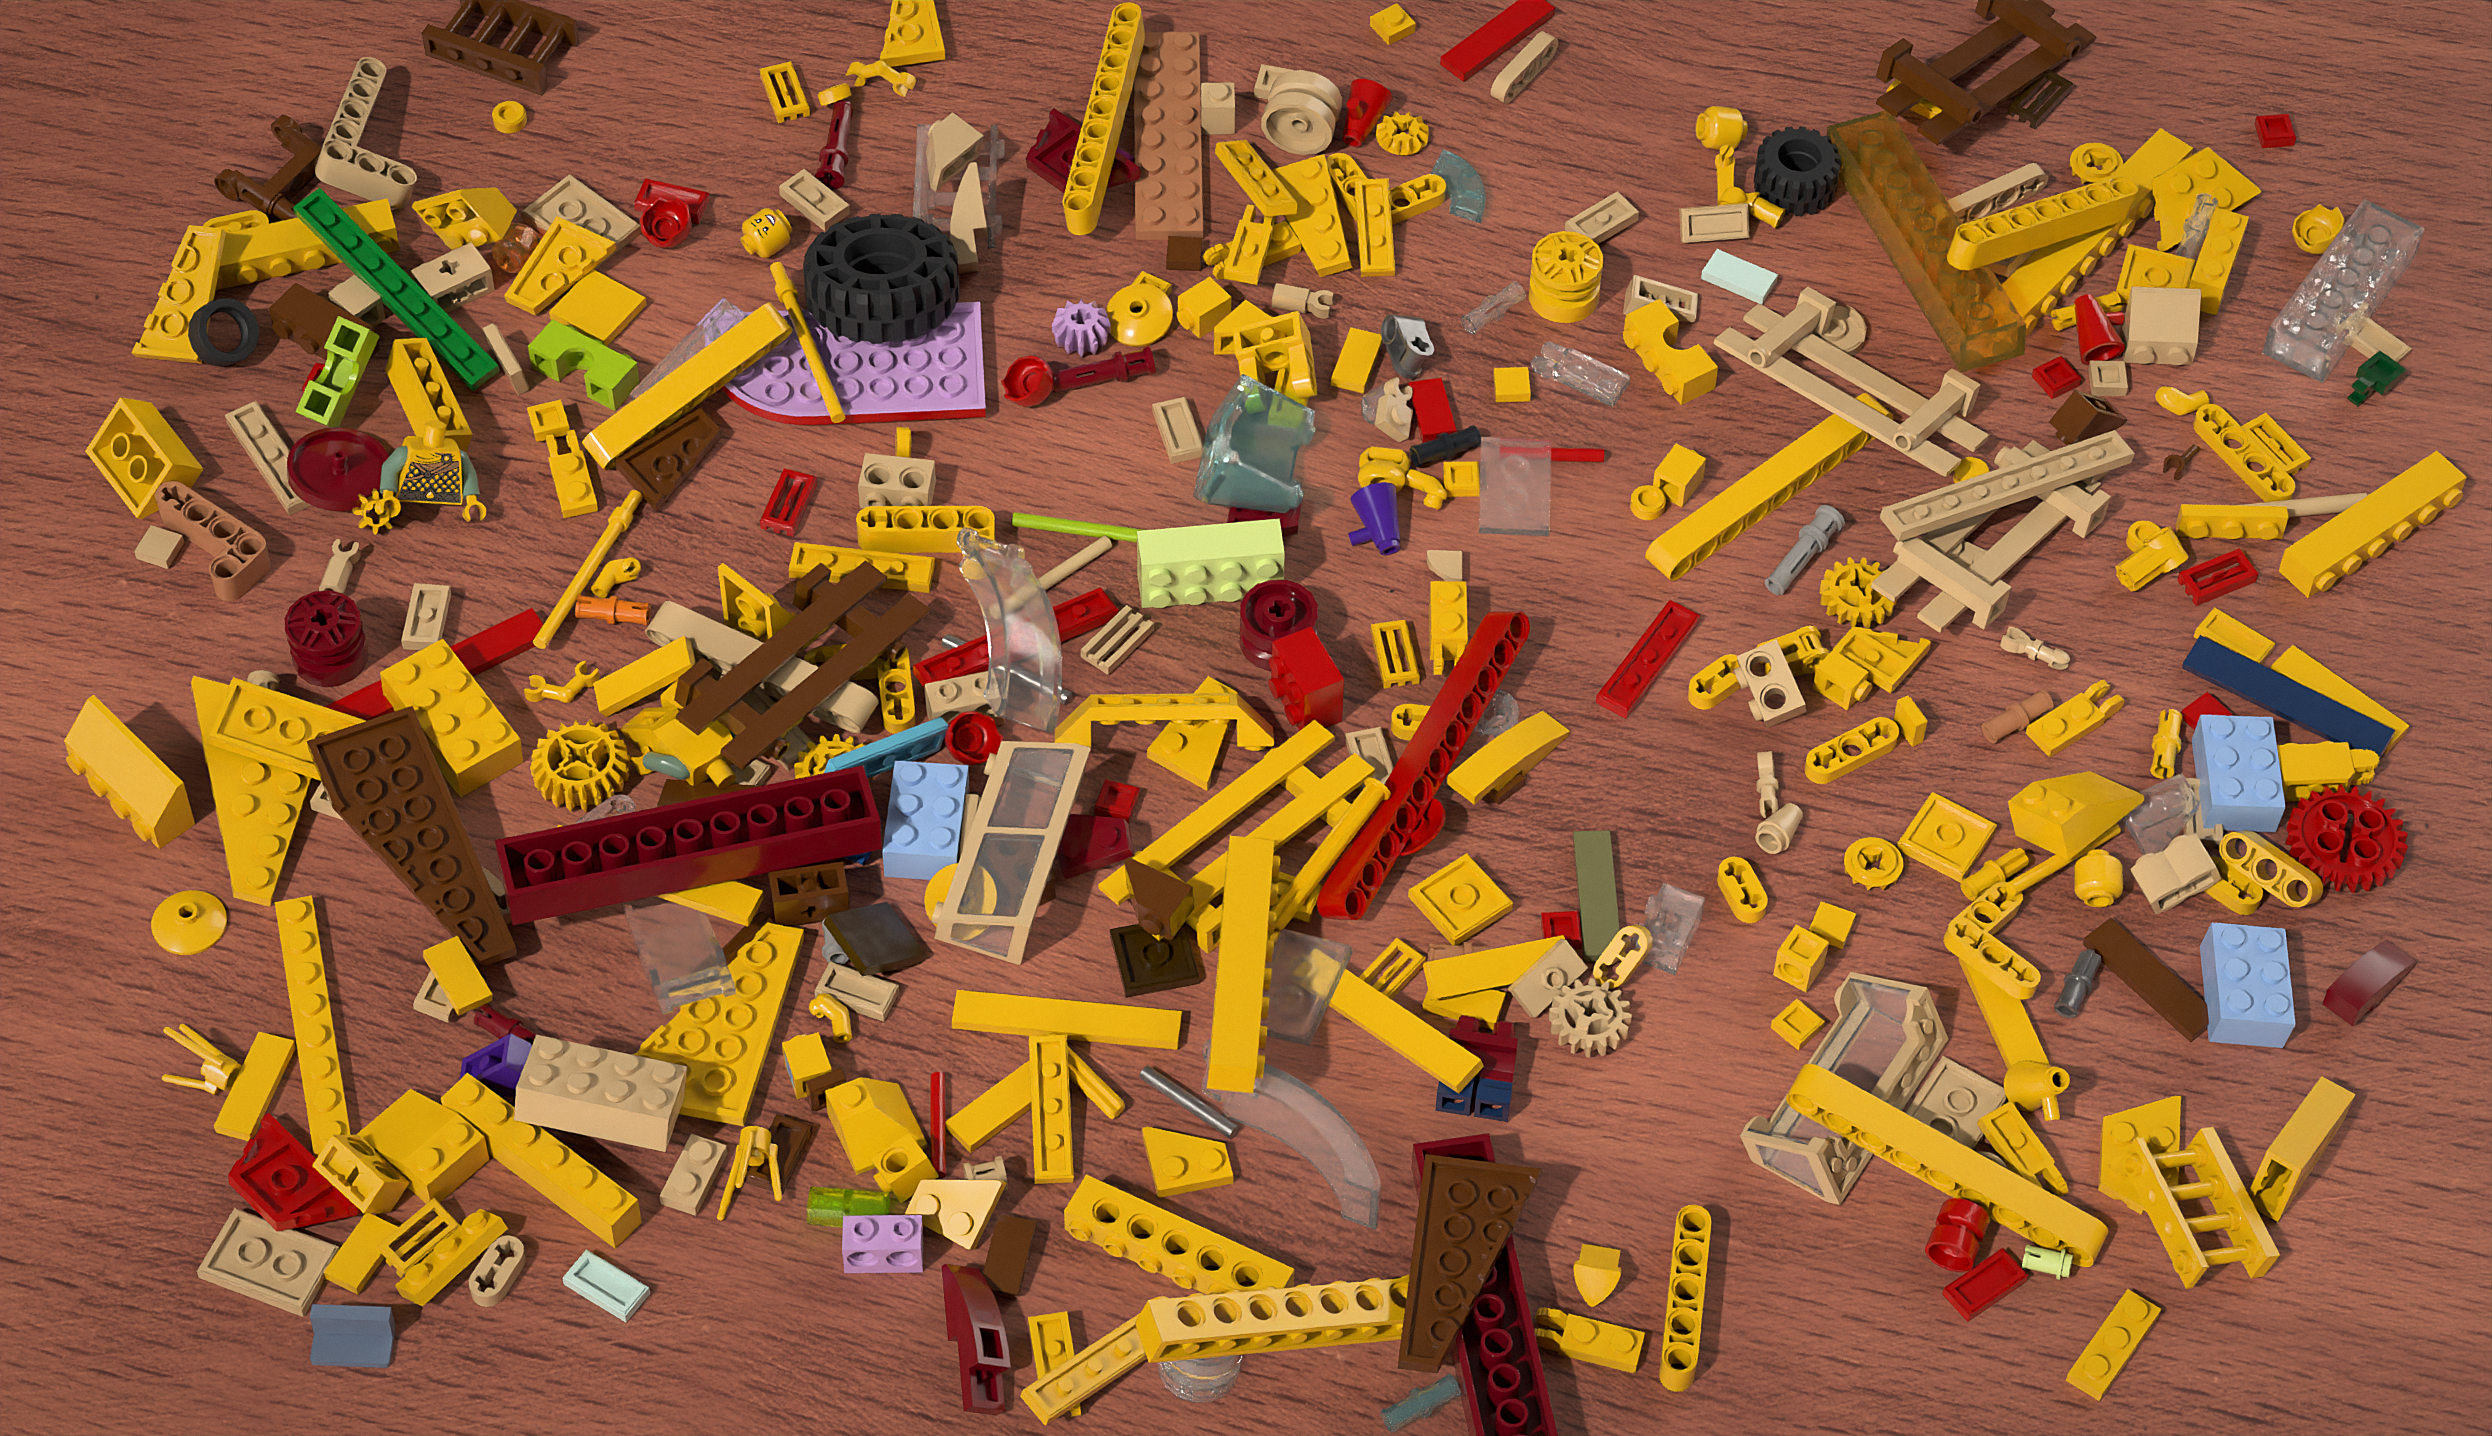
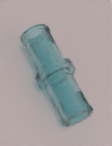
[1380,1373,1461,1433]

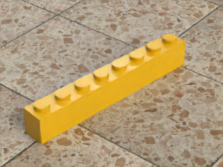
[1207,835,1280,1094]

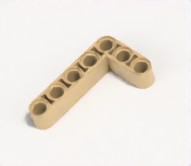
[315,57,417,209]

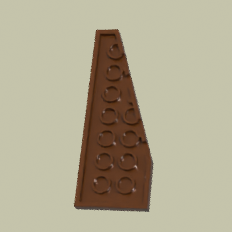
[307,706,517,967]

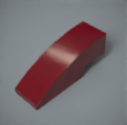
[2322,940,2417,1026]

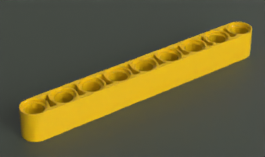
[1063,2,1145,235]
[1645,393,1893,581]
[1786,1064,2108,1267]

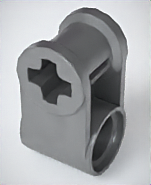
[1381,314,1434,379]

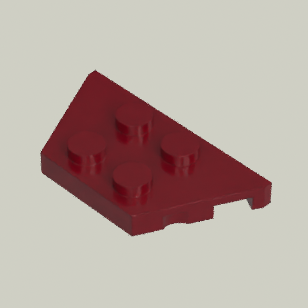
[1025,108,1142,193]

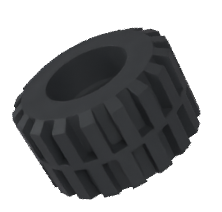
[1753,126,1841,216]

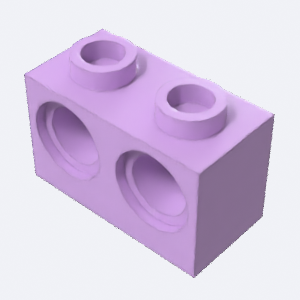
[842,1215,924,1273]

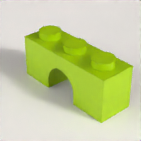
[295,316,379,428]
[528,319,640,411]

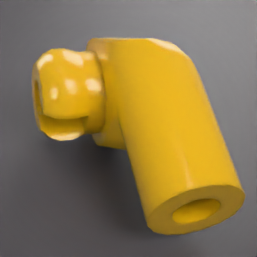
[2155,386,2209,416]
[1405,469,1447,510]

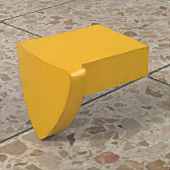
[1573,1244,1622,1307]

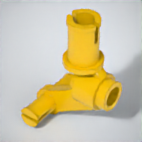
[1715,145,1786,229]

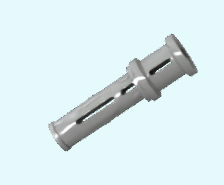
[1764,505,1845,595]

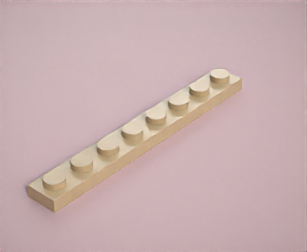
[1880,430,2135,542]

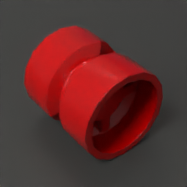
[1925,1198,1990,1272]

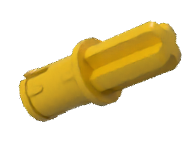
[1960,848,2029,901]

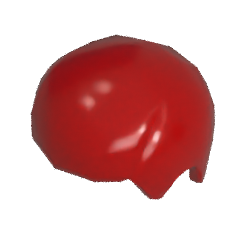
[640,196,692,248]
[1001,355,1053,408]
[945,711,1004,766]

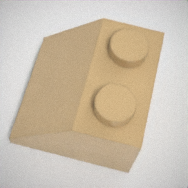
[2121,287,2201,365]

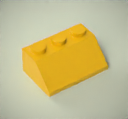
[85,397,204,519]

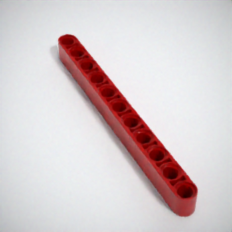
[1317,611,1530,920]

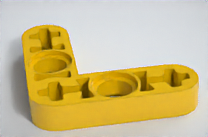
[1326,153,1446,225]
[804,644,916,734]
[1943,882,2041,1000]

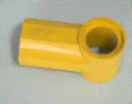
[2115,526,2189,592]

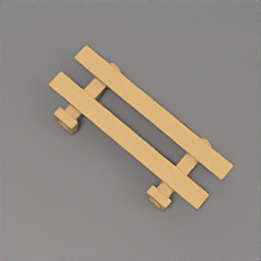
[1714,287,1989,477]
[1871,440,2111,633]

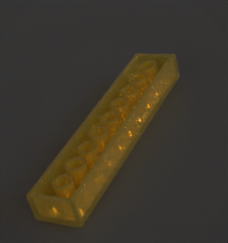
[1827,110,2027,373]

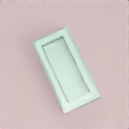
[1701,249,1778,305]
[562,1249,650,1323]

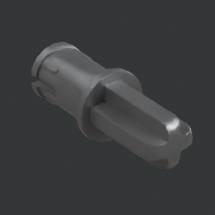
[2054,949,2101,1019]

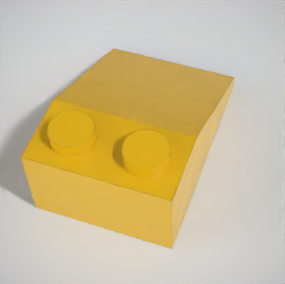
[718,563,798,643]
[2008,771,2145,860]
[356,1089,490,1204]

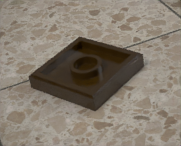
[823,902,926,977]
[1110,922,1199,998]

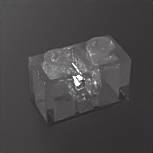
[1631,882,1705,975]

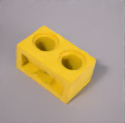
[312,1135,410,1213]

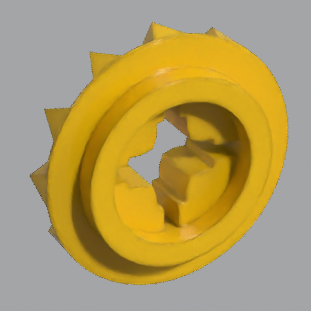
[1376,111,1429,155]
[2069,143,2123,184]
[1844,837,1903,890]

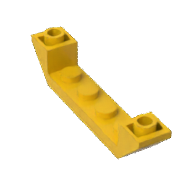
[1055,693,1274,753]

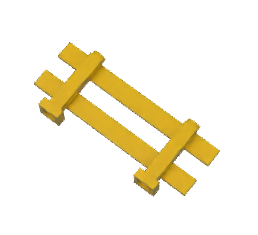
[1098,720,1375,954]

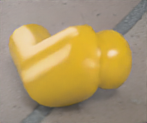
[591,557,641,598]
[809,993,852,1043]

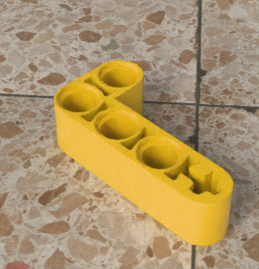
[856,506,995,581]

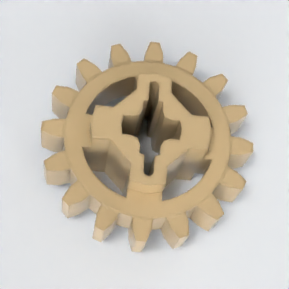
[1549,978,1632,1057]

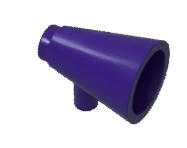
[1348,482,1401,556]

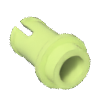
[2022,1244,2073,1280]

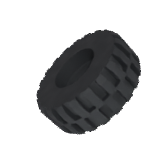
[803,213,959,344]

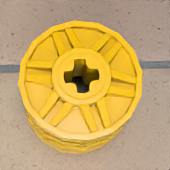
[1529,231,1603,323]

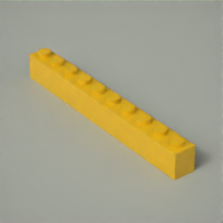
[1960,128,2193,364]

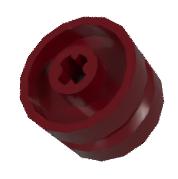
[1240,580,1318,672]

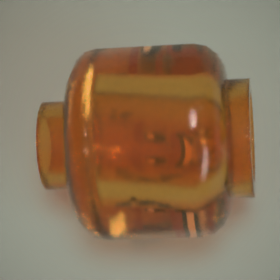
[492,223,541,273]

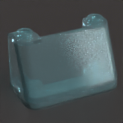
[1193,373,1316,513]

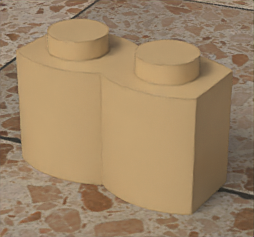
[2130,833,2221,914]

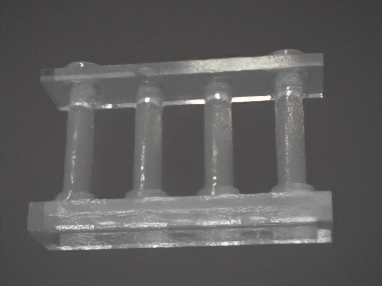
[913,124,1005,249]

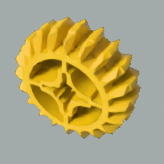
[530,719,631,813]

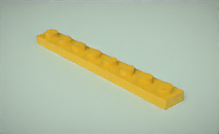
[275,895,351,1159]

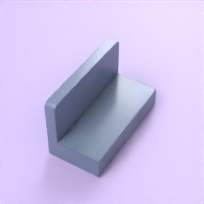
[310,1304,396,1368]

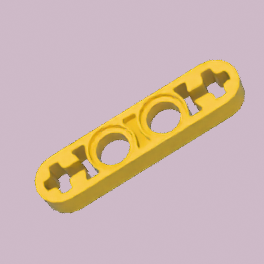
[2193,404,2295,502]

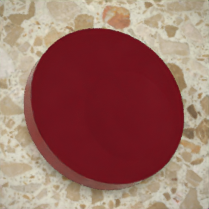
[287,427,389,511]

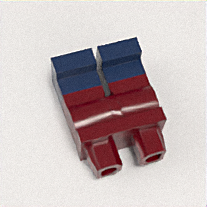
[1435,1015,1518,1122]

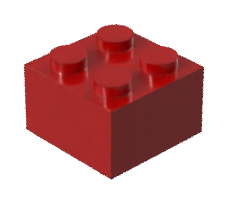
[1268,627,1344,731]

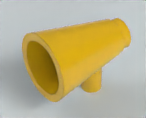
[2004,1061,2070,1121]

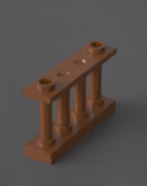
[422,0,579,96]

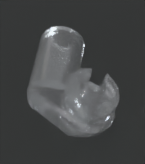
[1361,381,1387,424]

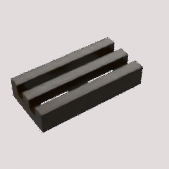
[2007,71,2073,130]

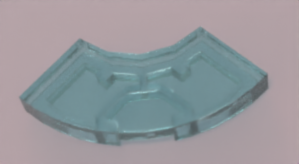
[1431,149,1486,223]

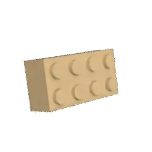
[514,1035,687,1152]

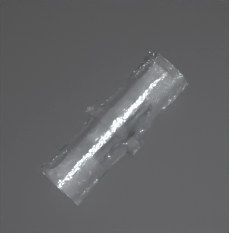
[2176,193,2218,260]
[1461,281,1526,335]

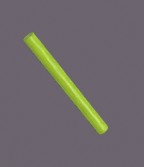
[1012,512,1144,543]

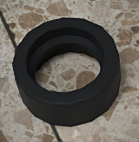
[188,298,259,367]

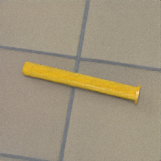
[1270,777,1391,930]

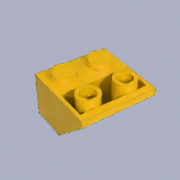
[412,187,517,250]

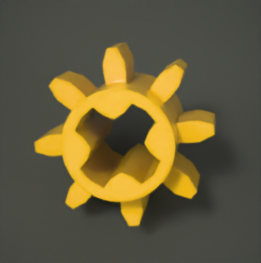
[352,489,392,534]

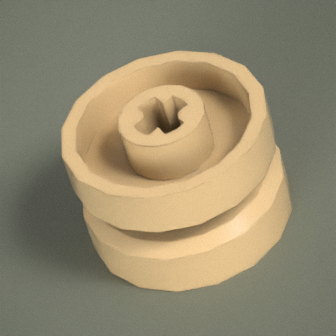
[1261,70,1342,155]

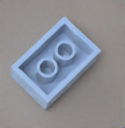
[2192,715,2285,832]
[882,761,970,880]
[2200,922,2295,1048]

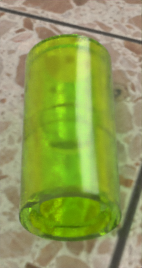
[807,1186,890,1228]

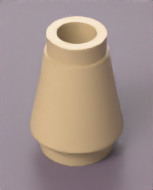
[1755,803,1803,854]

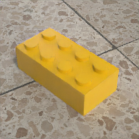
[380,638,523,797]

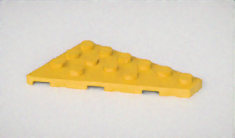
[191,676,313,907]
[632,923,804,1127]

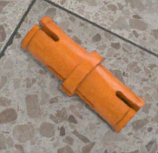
[575,595,651,626]

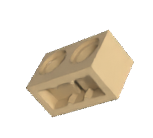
[858,453,936,508]
[1733,639,1807,728]
[925,670,1005,735]

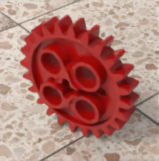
[2285,784,2408,893]

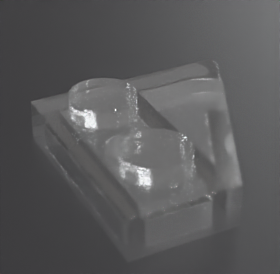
[2122,773,2200,855]

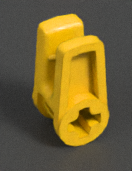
[1756,626,1829,677]

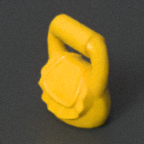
[1358,446,1411,493]

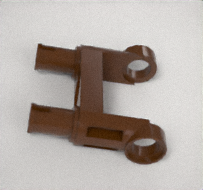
[214,115,323,221]

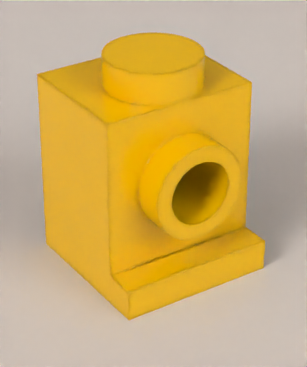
[1813,645,1872,711]

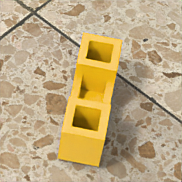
[2188,207,2249,315]
[1623,299,1718,405]

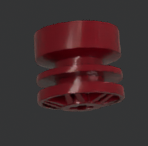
[284,590,368,687]

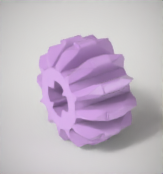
[1052,298,1111,357]

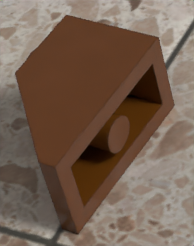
[2049,390,2127,446]
[1124,857,1194,940]

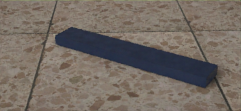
[2182,635,2395,760]

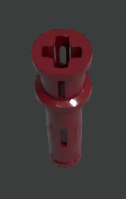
[815,100,854,189]
[1052,345,1156,393]

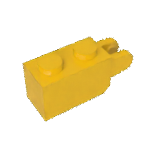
[1429,581,1468,675]
[2277,741,2380,802]

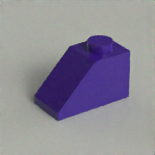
[459,1033,532,1097]

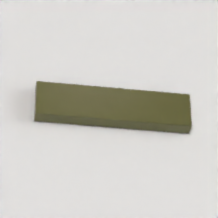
[1572,830,1621,963]

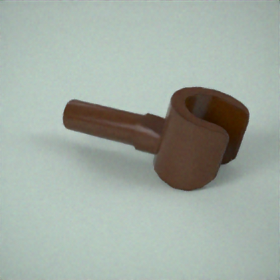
[2163,444,2199,480]

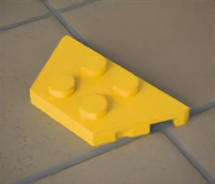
[2151,147,2261,252]
[2098,1096,2181,1215]

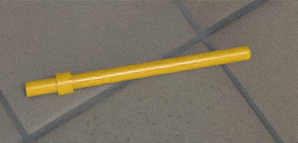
[770,262,845,423]
[533,490,643,649]

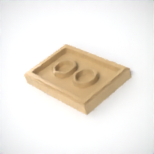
[521,174,642,270]
[1906,1056,2008,1151]
[197,1208,339,1317]

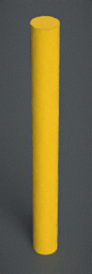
[2005,823,2121,896]

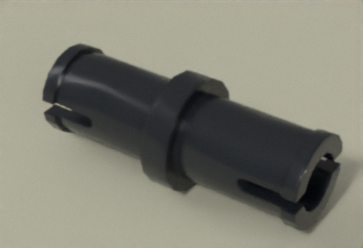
[1410,425,1482,467]

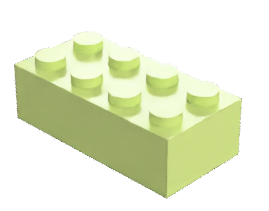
[1137,519,1285,608]

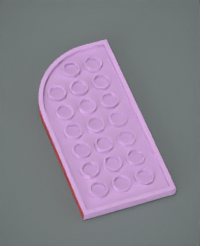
[705,302,986,425]

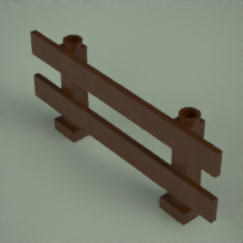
[1875,0,2096,146]
[674,560,931,770]

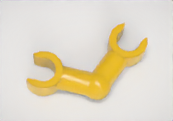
[846,60,917,97]
[524,660,600,703]

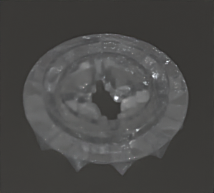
[1474,688,1519,738]

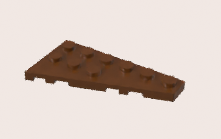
[1397,1154,1542,1373]

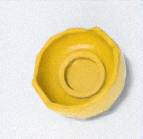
[2292,204,2345,254]

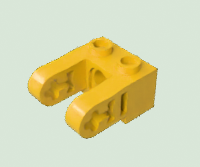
[1232,311,1317,413]

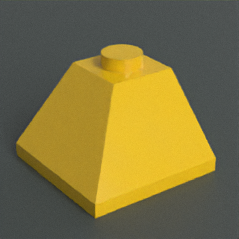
[825,1077,928,1175]

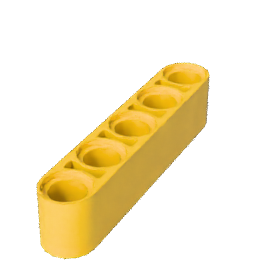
[1659,1205,1712,1392]

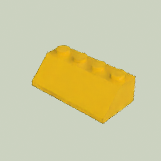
[64,695,195,850]

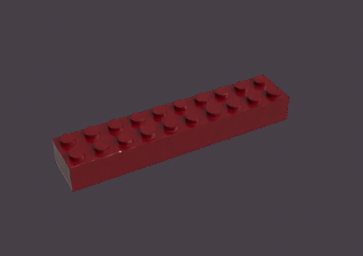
[495,765,882,925]
[1411,1133,1558,1436]

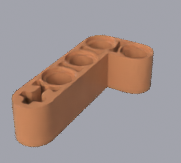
[155,481,271,601]

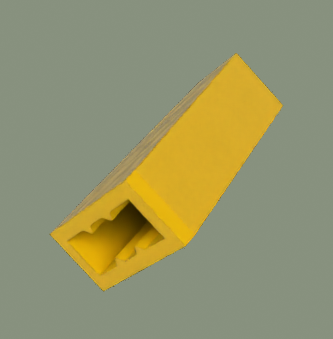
[2248,1076,2356,1222]

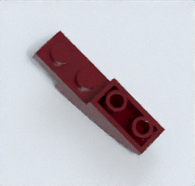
[941,1264,1011,1416]

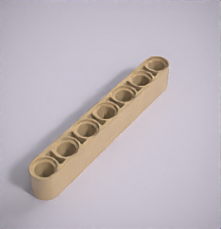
[645,601,879,734]

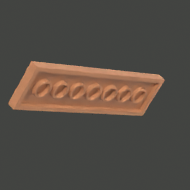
[1134,32,1203,240]

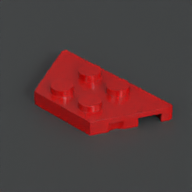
[228,1113,362,1232]

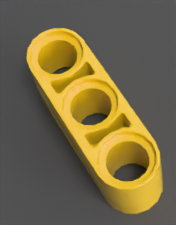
[2219,830,2323,907]

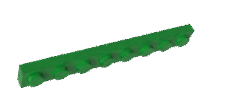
[293,188,499,391]

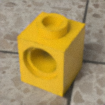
[1773,924,1829,992]
[871,1132,939,1203]

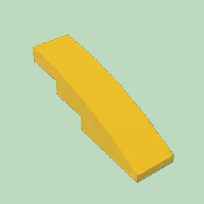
[1447,711,1570,805]

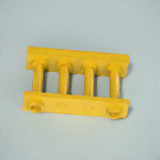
[2121,1127,2280,1289]

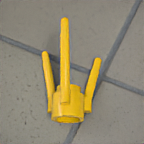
[162,1024,241,1095]
[717,1126,782,1221]

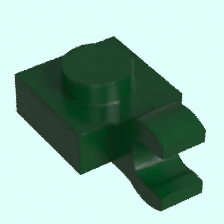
[2347,350,2407,407]

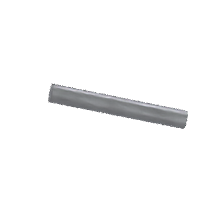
[1139,1065,1239,1139]

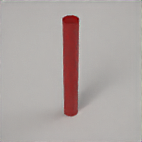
[1499,446,1604,463]
[930,1072,946,1179]

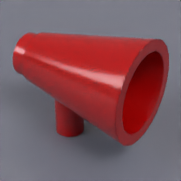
[1342,79,1393,147]
[2074,294,2125,365]

